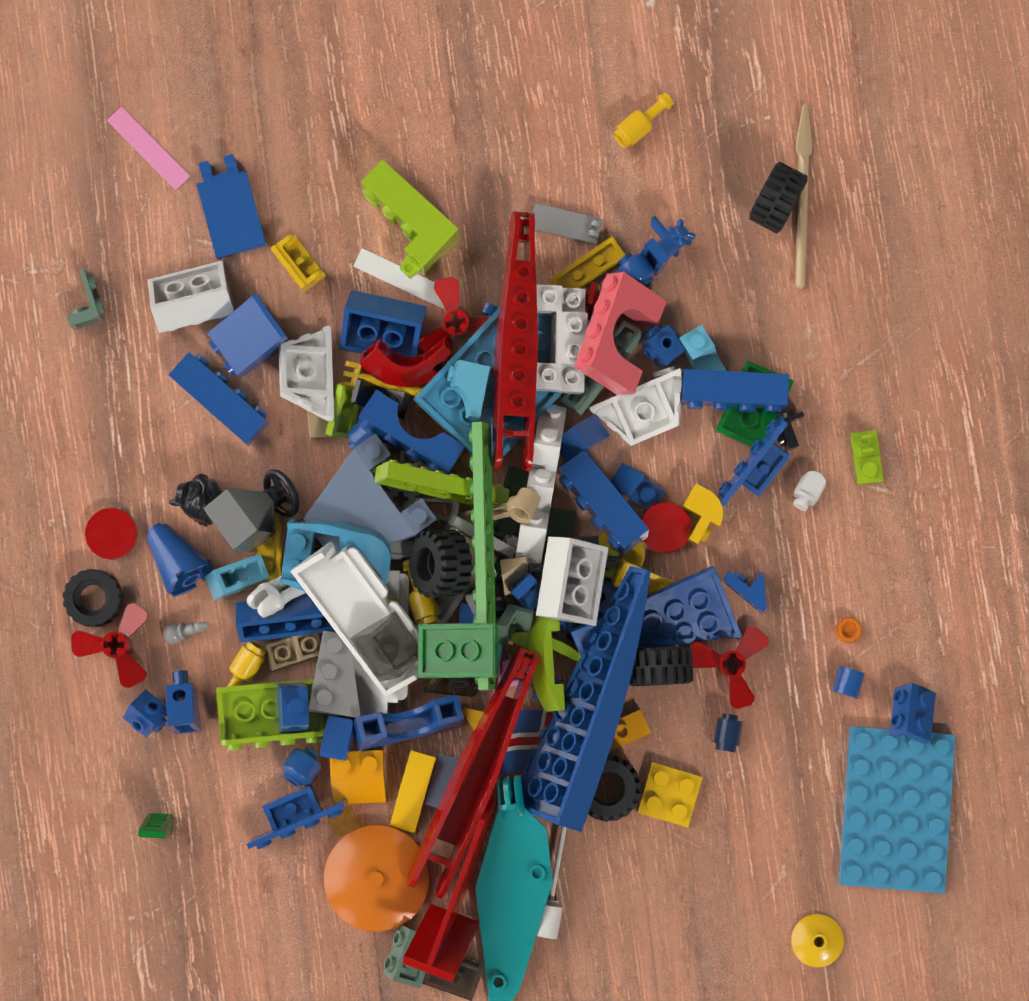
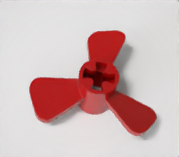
[419,277,490,352]
[71,603,148,688]
[690,626,769,709]

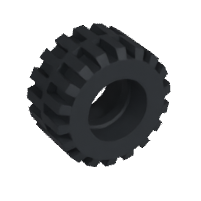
[749,162,808,234]
[409,530,473,597]
[629,646,694,687]
[588,755,641,822]

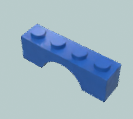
[358,390,465,475]
[353,695,464,751]

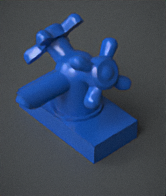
[640,216,696,277]

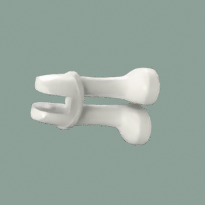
[247,576,306,618]

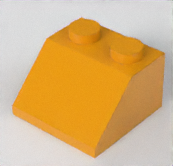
[330,750,386,804]

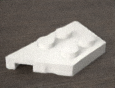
[279,326,334,422]
[589,368,683,446]

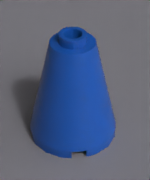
[146,523,213,597]

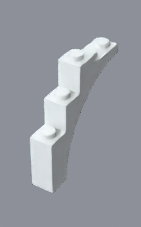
[515,404,567,576]

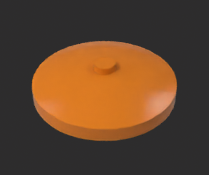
[324,825,430,932]

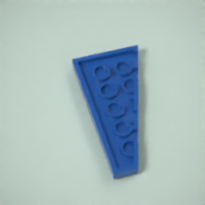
[569,566,742,656]

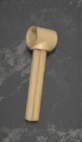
[458,488,541,525]

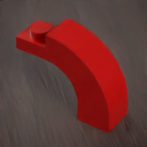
[359,335,453,387]

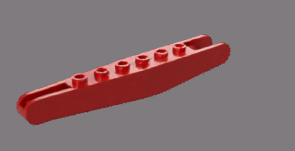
[492,211,538,471]
[406,645,539,899]

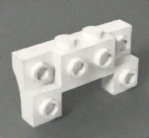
[536,284,590,394]

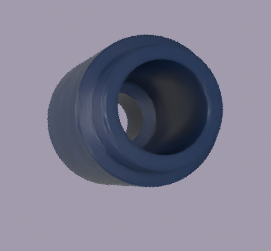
[713,713,743,753]

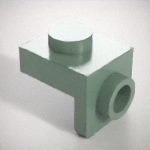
[496,604,533,646]

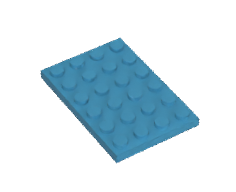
[413,307,562,469]
[838,726,955,894]

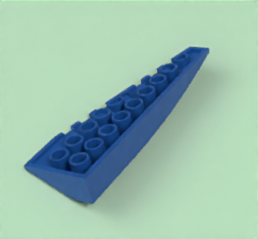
[521,566,651,832]

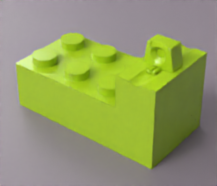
[361,159,460,279]

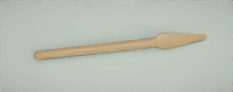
[795,104,812,289]

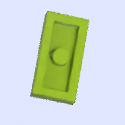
[325,384,359,439]
[850,430,884,485]

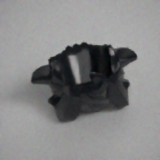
[169,473,224,527]

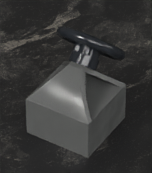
[203,469,300,553]

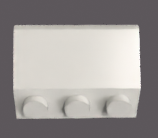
[148,261,234,333]
[536,537,609,626]

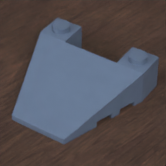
[303,433,437,549]

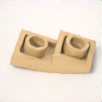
[263,633,321,671]

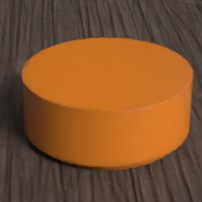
[835,617,862,643]

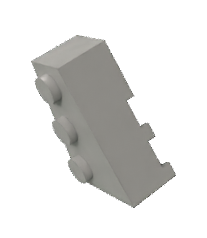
[309,631,361,720]

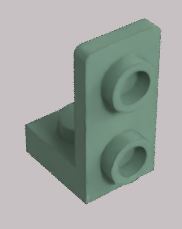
[66,268,105,330]

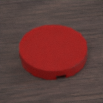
[640,501,691,553]
[85,508,138,560]

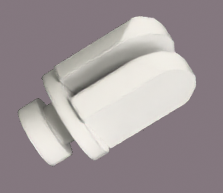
[793,471,826,511]

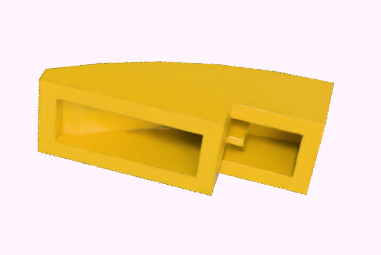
[390,750,437,833]

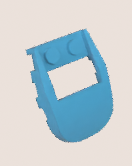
[280,519,392,591]

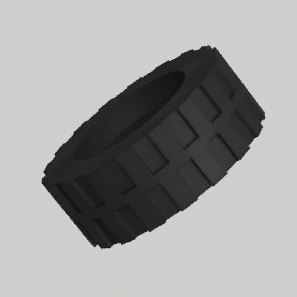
[62,569,123,627]

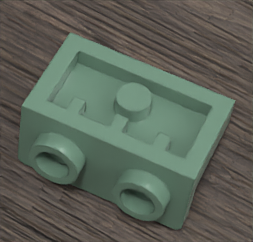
[383,924,426,988]

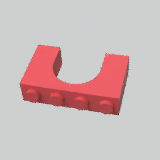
[574,272,666,395]

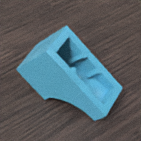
[679,325,726,371]
[447,360,490,421]
[205,554,270,601]

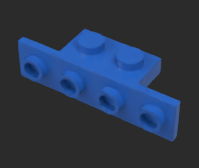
[717,416,790,506]
[247,784,348,849]

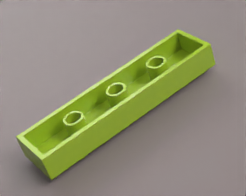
[374,460,509,506]

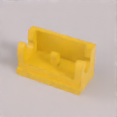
[270,234,326,293]

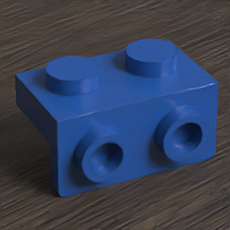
[890,683,936,744]

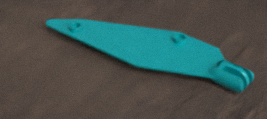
[475,775,553,1001]

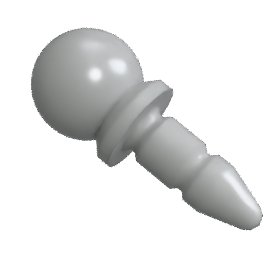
[163,622,209,645]

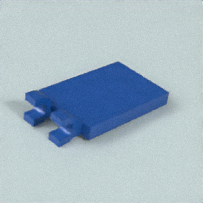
[196,154,267,259]

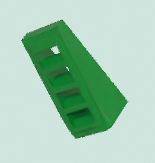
[138,813,174,839]

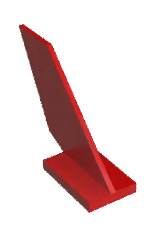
[402,789,497,982]

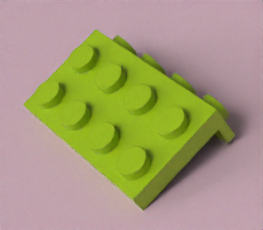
[216,679,325,751]

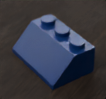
[339,290,427,357]

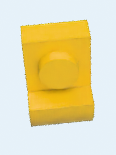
[682,483,723,546]

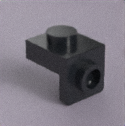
[777,409,805,452]

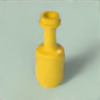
[613,92,674,149]
[403,559,440,624]
[216,641,267,701]

